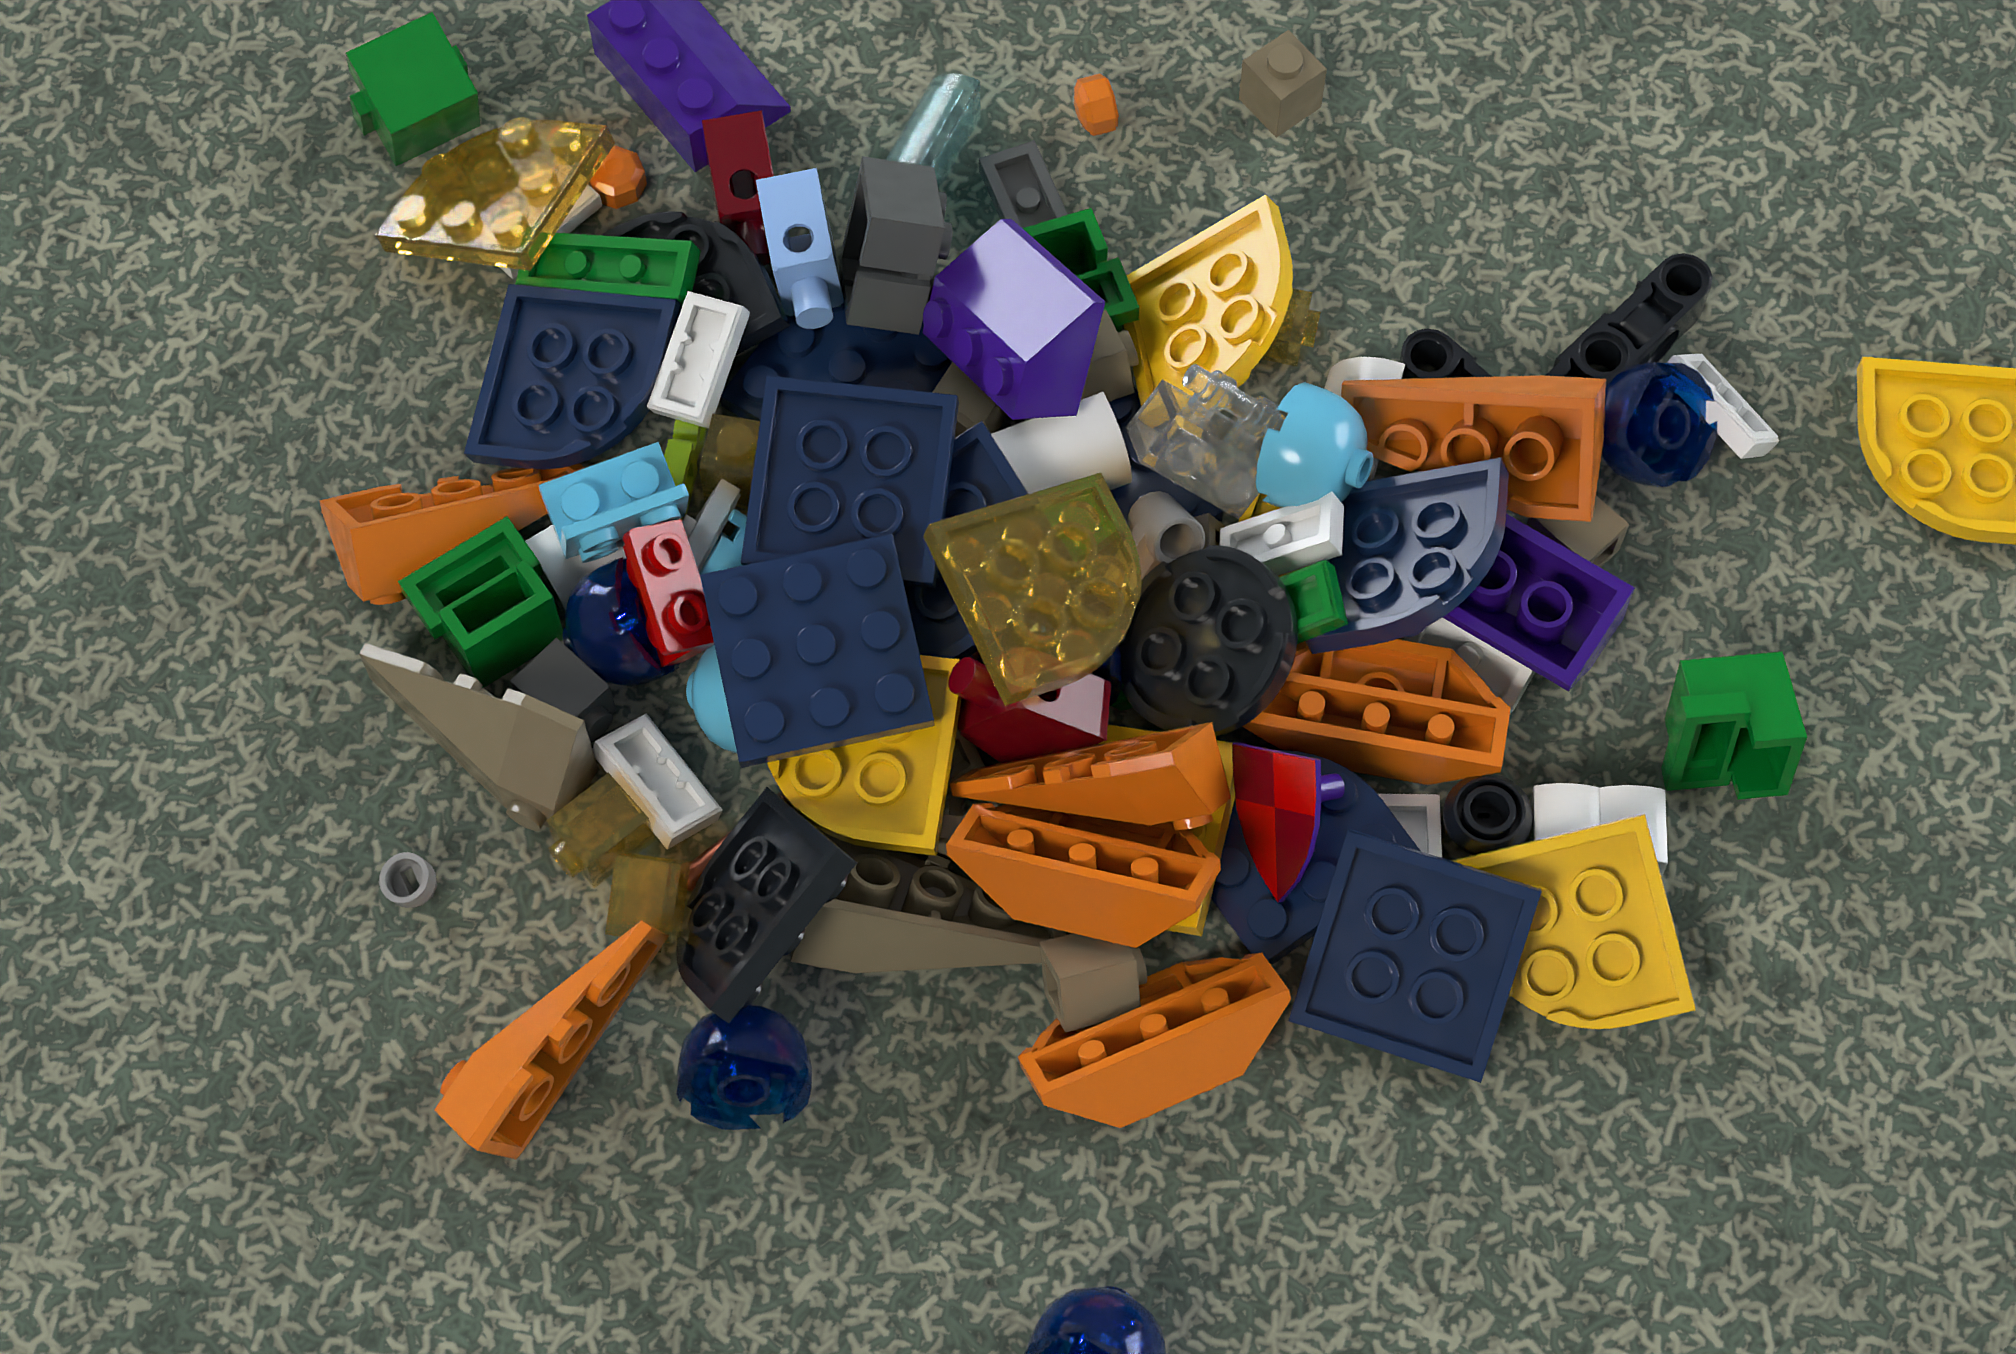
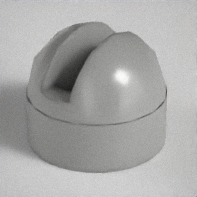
[379,852,437,908]

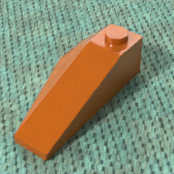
[1341,375,1606,522]
[320,463,585,605]
[950,722,1231,830]
[434,920,669,1160]

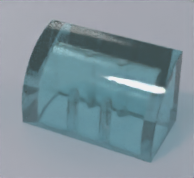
[885,74,981,191]

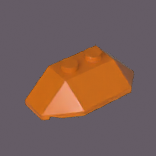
[1242,639,1511,785]
[946,803,1221,948]
[1018,952,1291,1128]

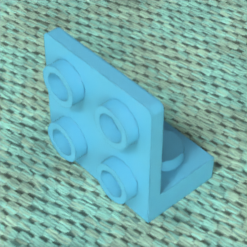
[539,442,689,563]

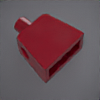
[702,110,774,265]
[948,650,1111,763]

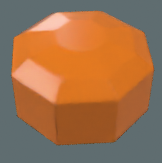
[1074,74,1119,136]
[585,146,647,209]

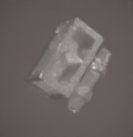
[1126,364,1286,519]

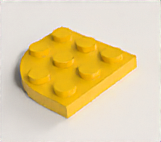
[1124,195,1293,433]
[1857,357,2016,545]
[767,655,962,856]
[1453,814,1696,1029]

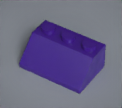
[587,0,791,172]
[922,219,1105,419]
[1442,514,1635,692]

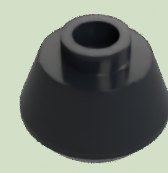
[1443,774,1533,856]

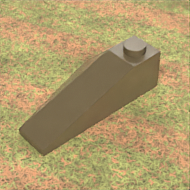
[359,643,598,833]
[791,826,1066,973]

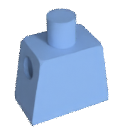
[756,168,844,329]

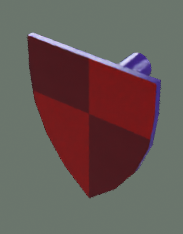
[1232,743,1345,903]

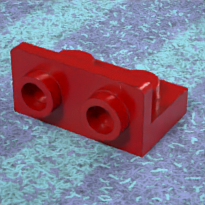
[623,519,714,667]

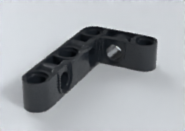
[1399,253,1713,412]

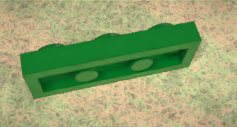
[515,231,701,306]

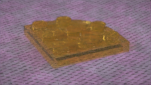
[375,117,615,271]
[923,473,1141,706]

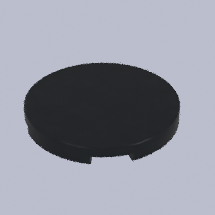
[1114,545,1298,736]

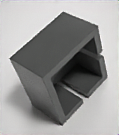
[839,156,952,335]

